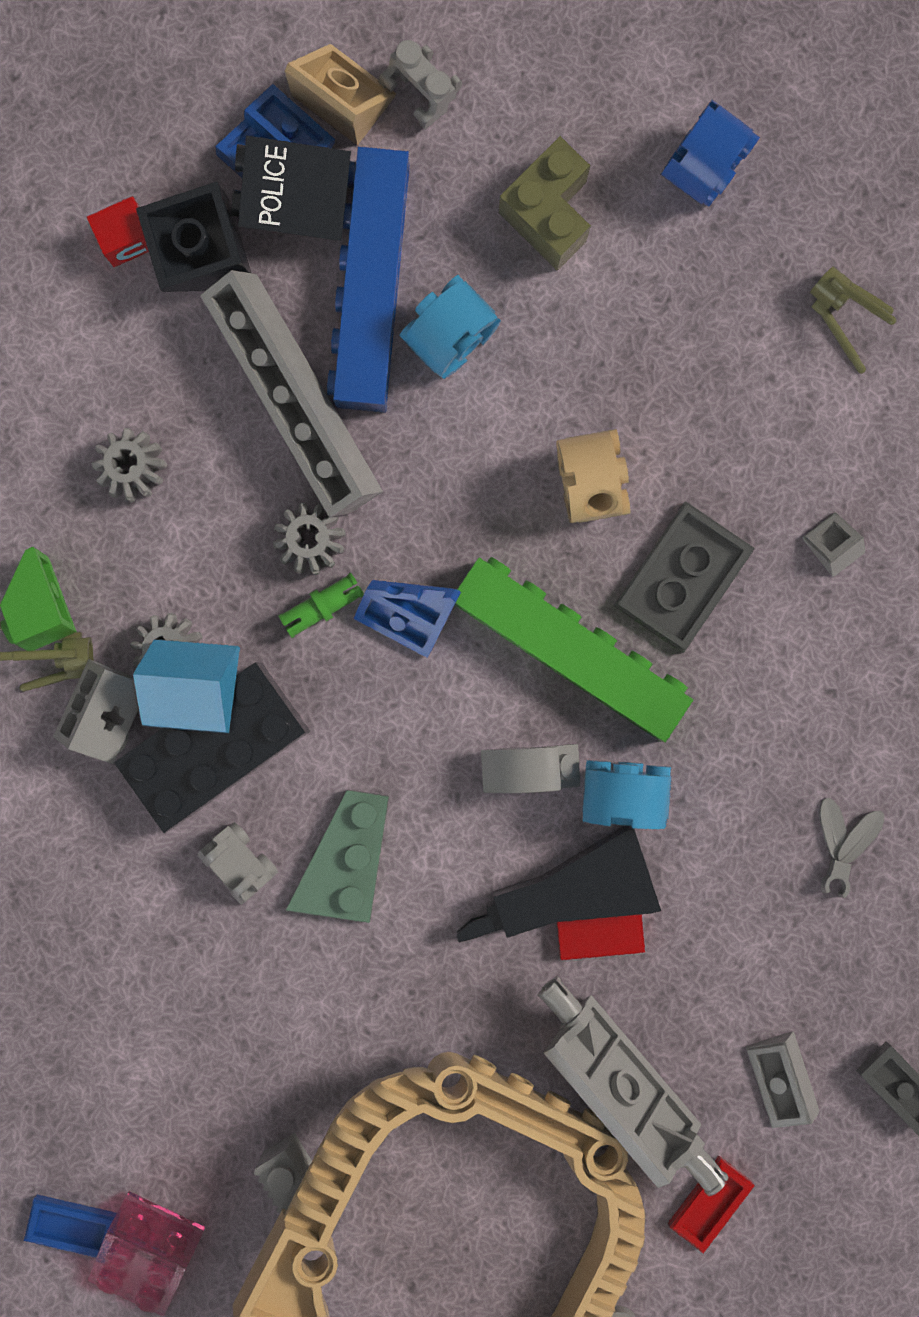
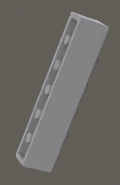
[200,270,383,518]

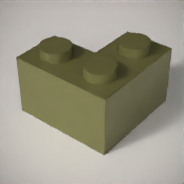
[498,136,591,271]

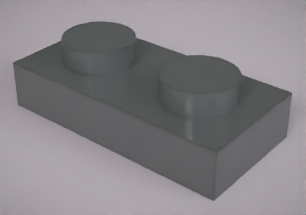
[856,1042,919,1136]

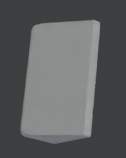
[746,1032,819,1128]

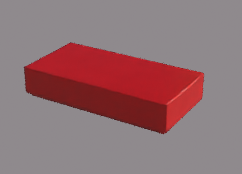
[556,914,645,960]
[668,1156,755,1254]

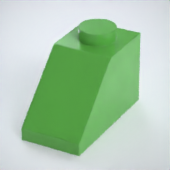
[0,547,77,651]

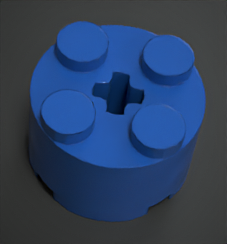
[660,99,760,207]

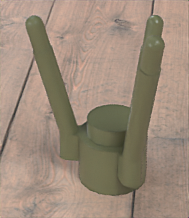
[810,266,896,374]
[0,622,94,692]

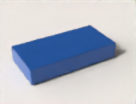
[24,1194,120,1260]

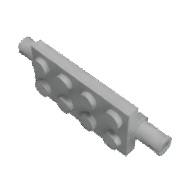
[537,976,728,1196]

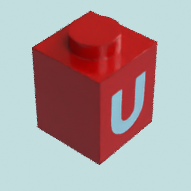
[87,196,149,267]

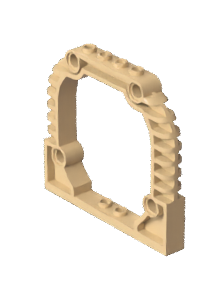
[233,1052,645,1317]

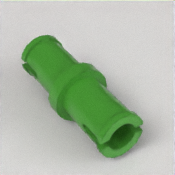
[278,572,364,638]

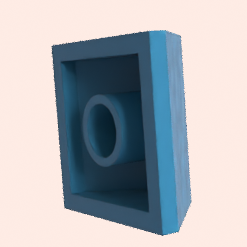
[133,640,240,733]

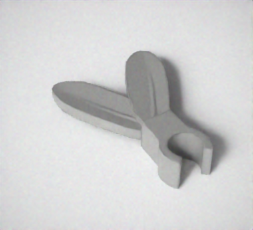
[819,798,884,898]

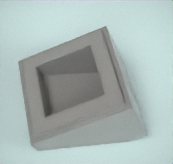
[802,512,865,577]

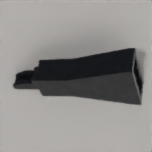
[456,826,661,943]

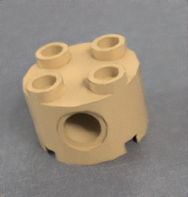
[556,429,630,523]

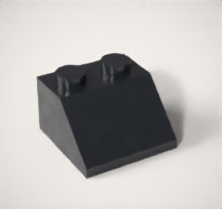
[136,181,251,292]

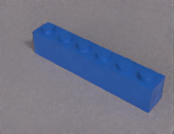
[327,147,410,413]

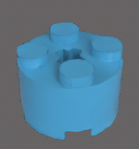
[399,275,501,379]
[582,760,672,829]

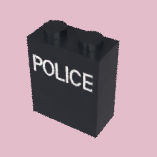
[231,135,351,241]

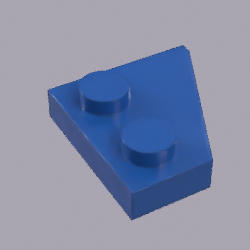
[353,580,461,658]

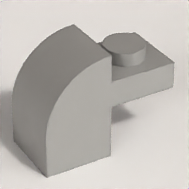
[481,744,580,793]

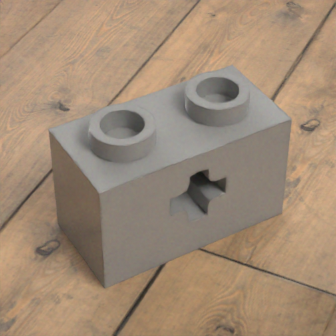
[53,659,140,764]

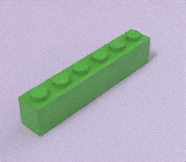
[455,557,694,743]

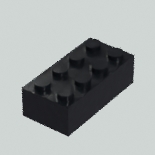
[114,662,310,833]

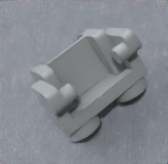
[378,40,462,130]
[197,822,278,905]

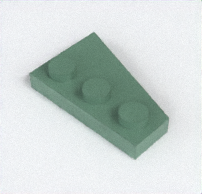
[286,790,389,923]

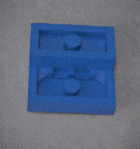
[215,84,335,178]

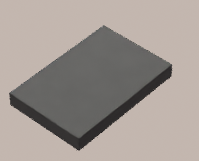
[614,501,755,653]

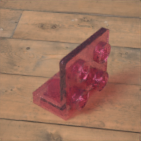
[88,1191,206,1316]

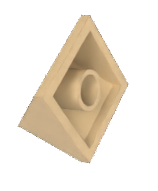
[285,44,396,146]

